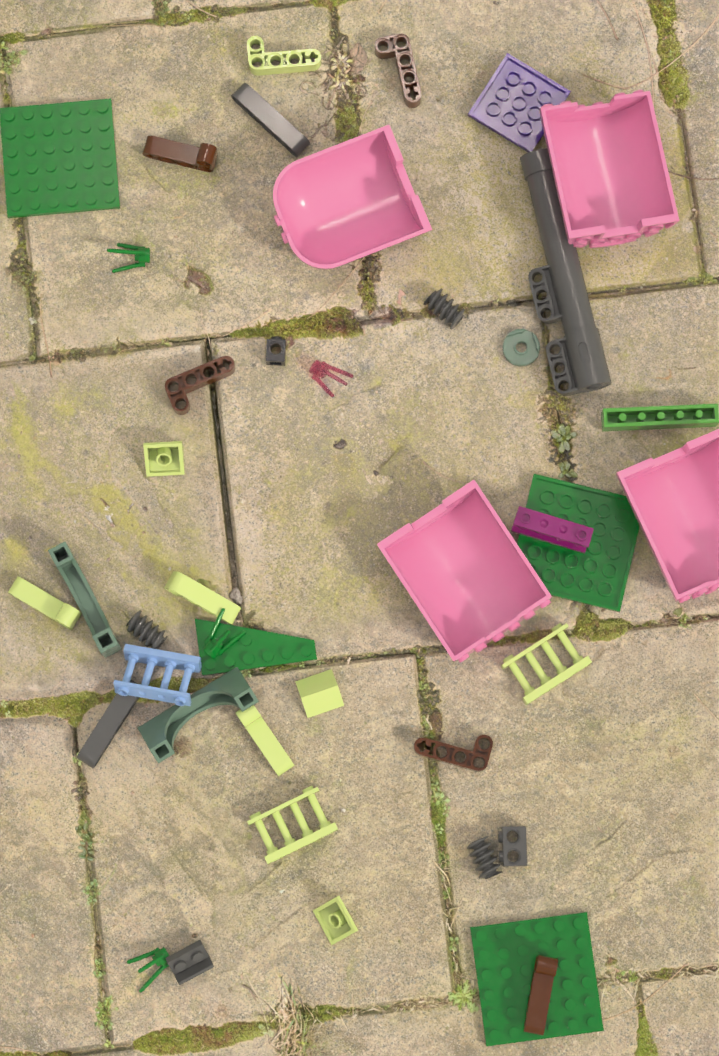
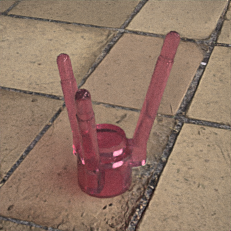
[309,360,353,397]

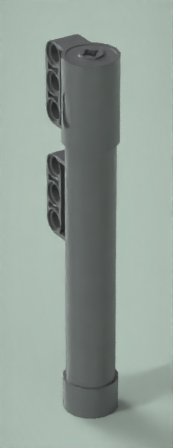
[520,148,612,396]

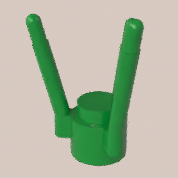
[107,243,150,273]
[203,608,246,658]
[127,947,170,993]

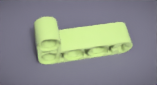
[247,36,321,76]
[164,571,241,625]
[8,576,82,630]
[235,705,295,777]

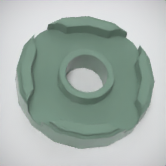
[502,329,540,367]

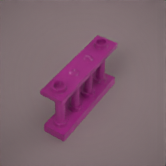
[511,506,594,554]

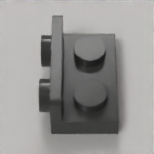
[165,940,214,985]

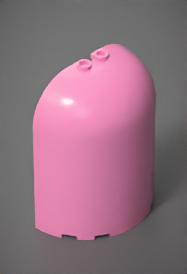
[273,125,432,269]

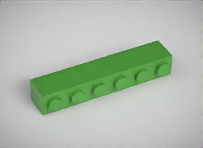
[601,404,719,432]

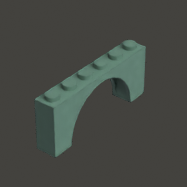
[48,542,122,658]
[138,667,259,763]

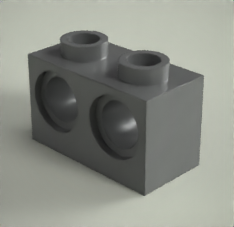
[498,826,527,867]

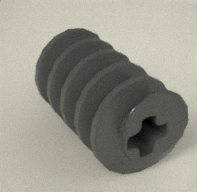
[423,288,465,330]
[126,610,168,649]
[467,836,503,879]

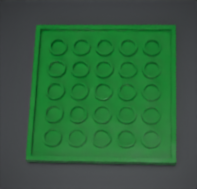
[0,98,120,218]
[517,474,640,612]
[470,912,604,1046]

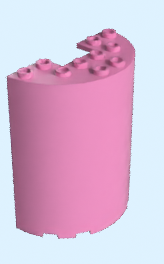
[540,90,679,248]
[616,429,719,603]
[377,480,552,663]

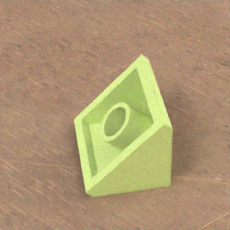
[143,441,185,477]
[295,669,344,718]
[313,896,358,945]

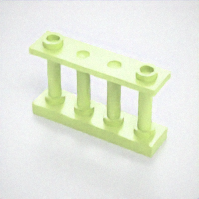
[501,623,592,705]
[247,786,338,864]

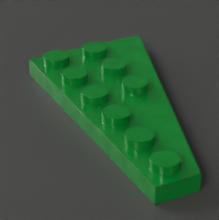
[195,619,317,676]

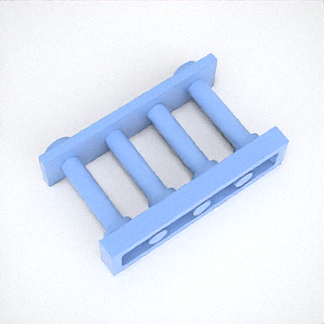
[113,644,202,706]

